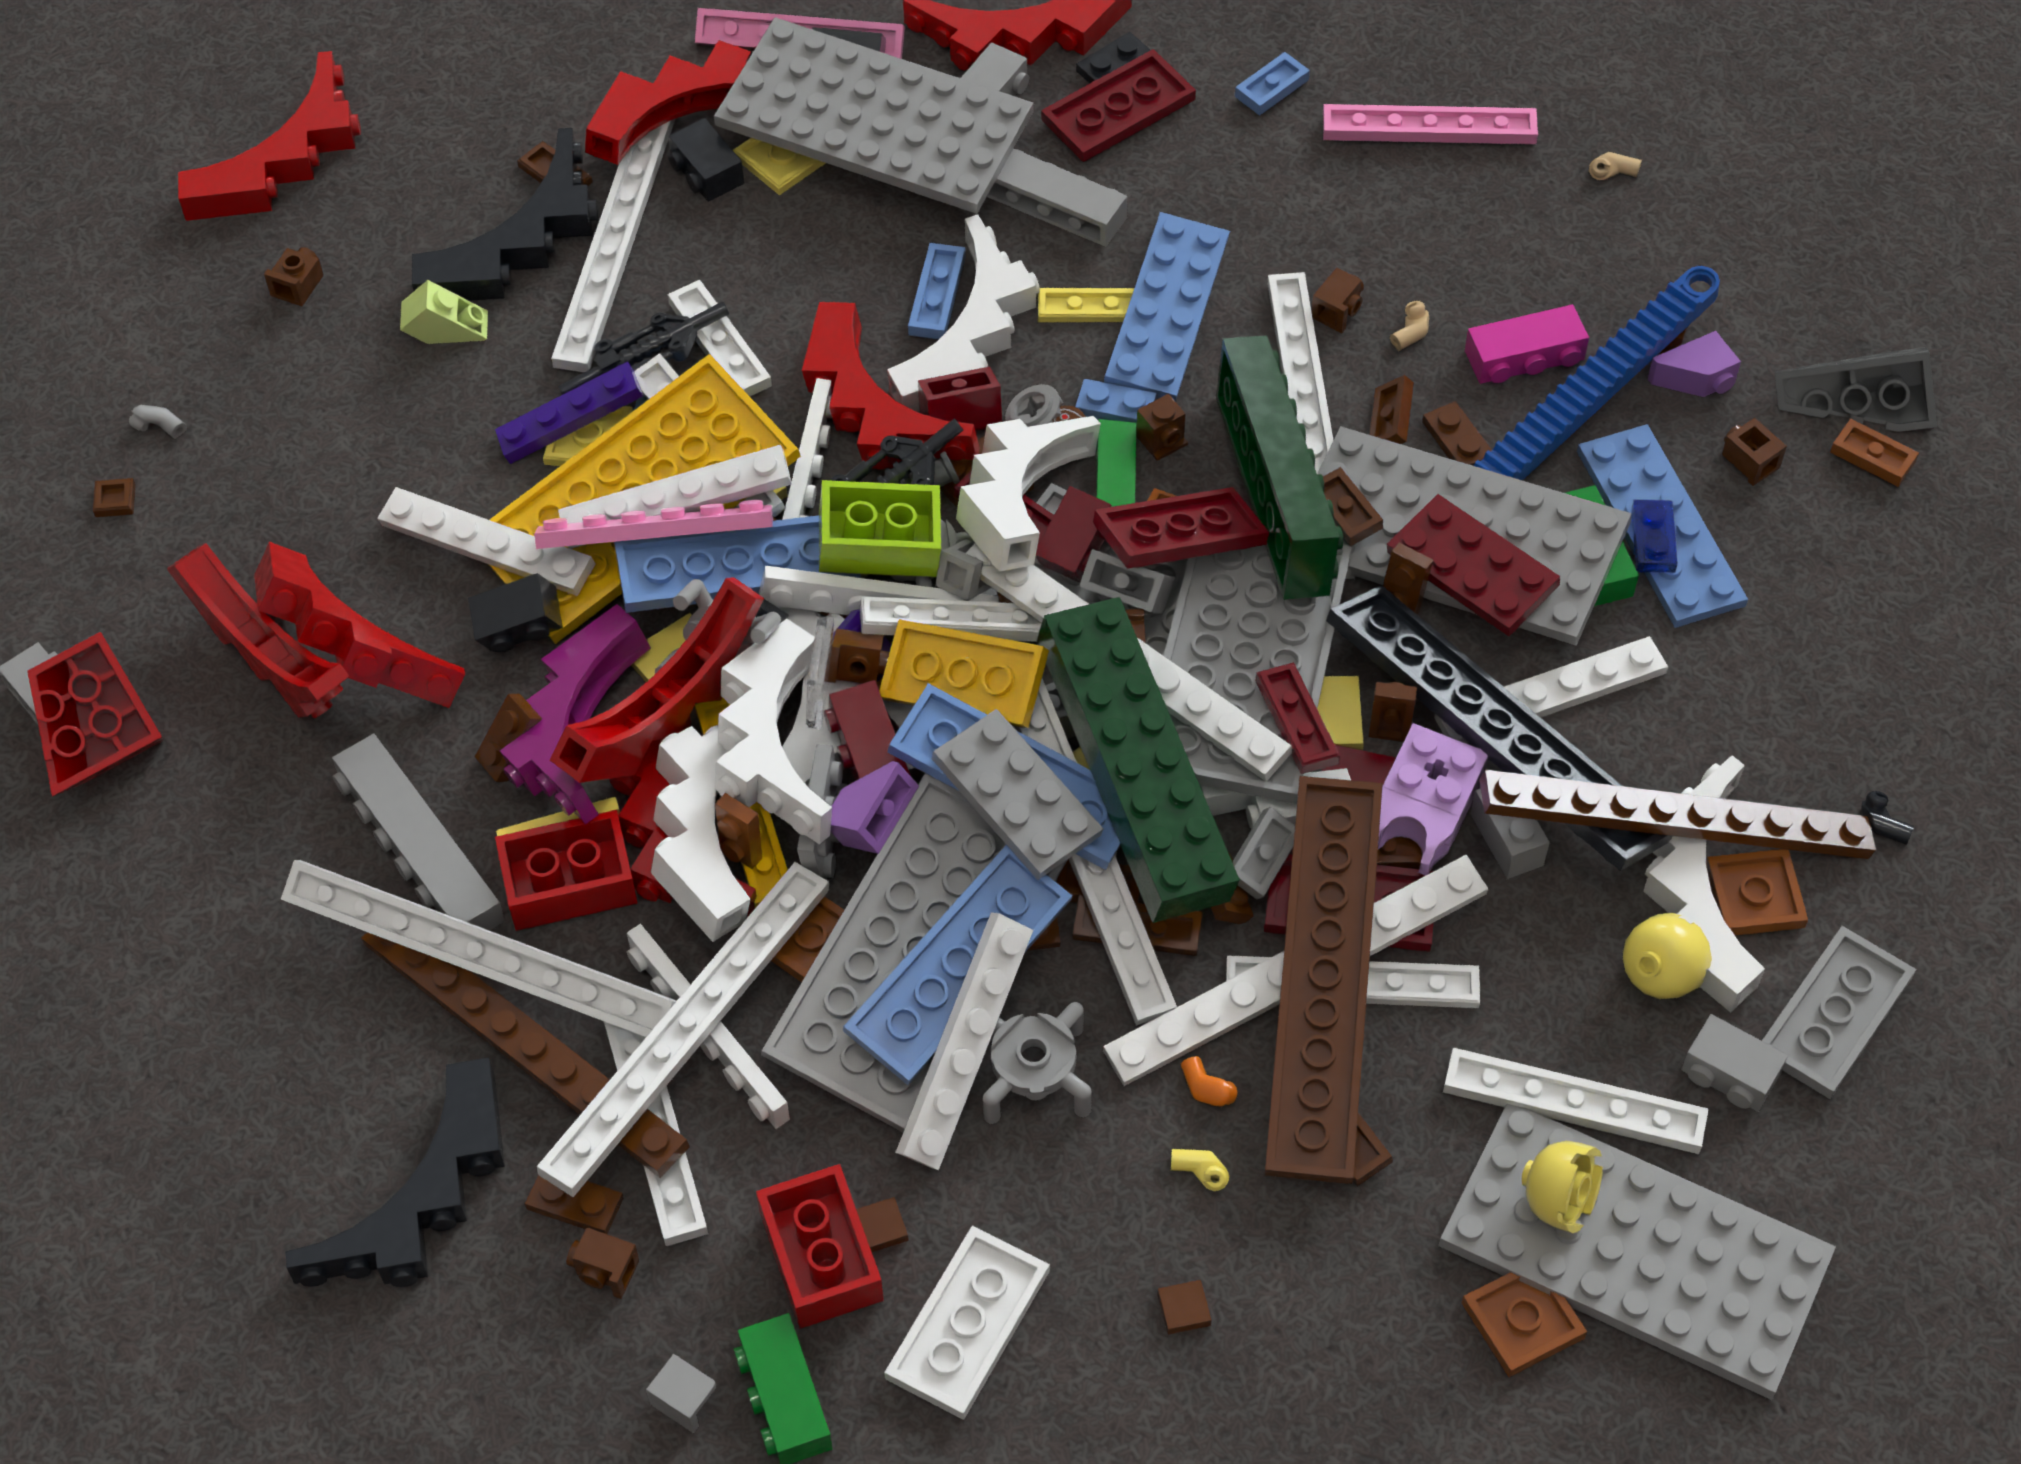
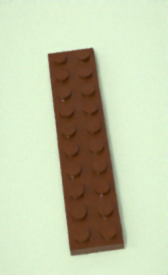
[1265,776,1383,1184]

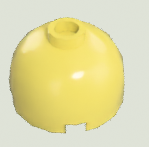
[1623,913,1712,999]
[1522,1141,1603,1234]

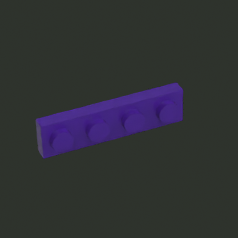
[495,362,643,464]

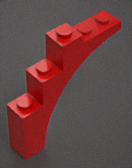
[903,0,1132,70]
[585,40,751,165]
[178,51,361,221]
[802,302,980,470]
[254,542,465,708]
[167,543,350,719]
[549,577,764,783]
[609,715,757,919]

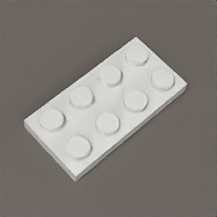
[884,1226,1050,1420]

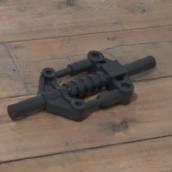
[558,301,729,395]
[831,419,963,485]

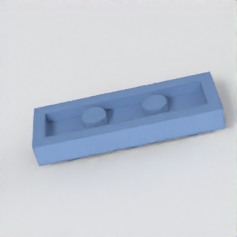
[908,243,966,339]

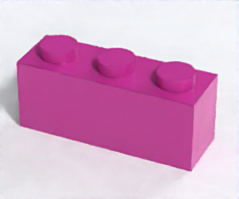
[1464,304,1589,384]

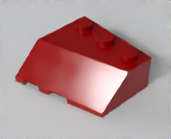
[27,632,163,797]

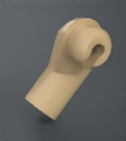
[1589,152,1642,180]
[1390,301,1429,351]

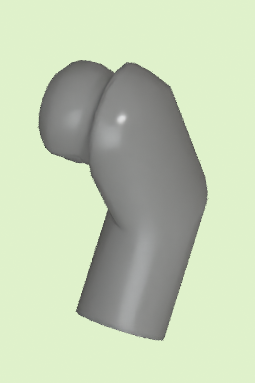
[129,404,187,439]

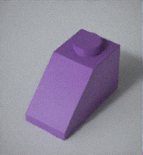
[1648,331,1741,397]
[831,761,919,854]

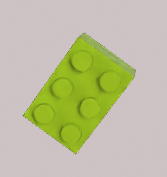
[819,480,941,577]

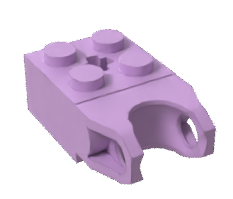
[1378,723,1488,876]

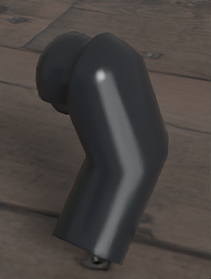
[1861,791,1914,845]

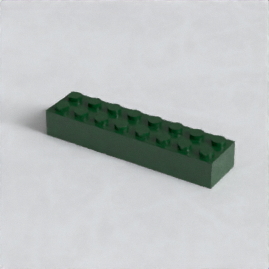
[1216,335,1343,600]
[1037,597,1240,923]

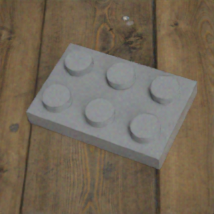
[797,744,848,880]

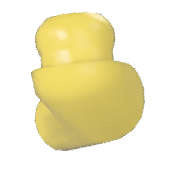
[1171,1149,1229,1191]

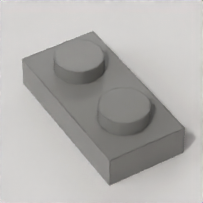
[1232,807,1295,899]

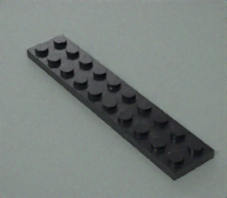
[1326,585,1673,871]

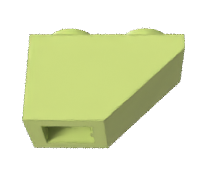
[400,280,488,344]

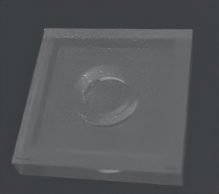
[806,616,834,730]

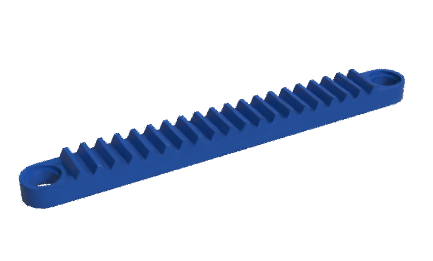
[1474,266,1720,480]

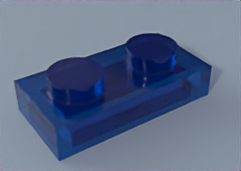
[1631,500,1678,573]

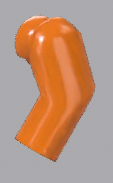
[1181,1056,1238,1106]

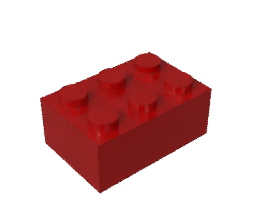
[495,810,638,931]
[756,1164,884,1329]

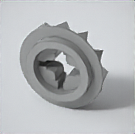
[1005,384,1063,427]

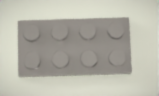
[931,709,1104,880]
[1762,926,1917,1099]

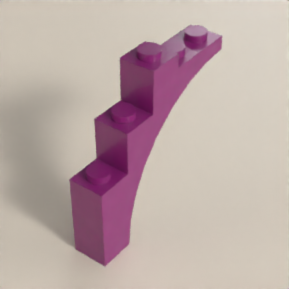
[500,604,651,824]

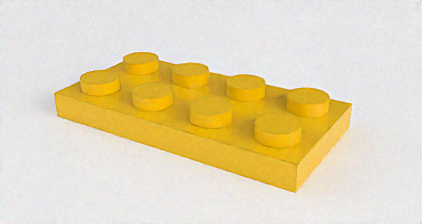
[879,619,1049,728]

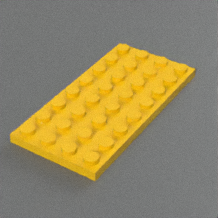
[488,354,801,644]

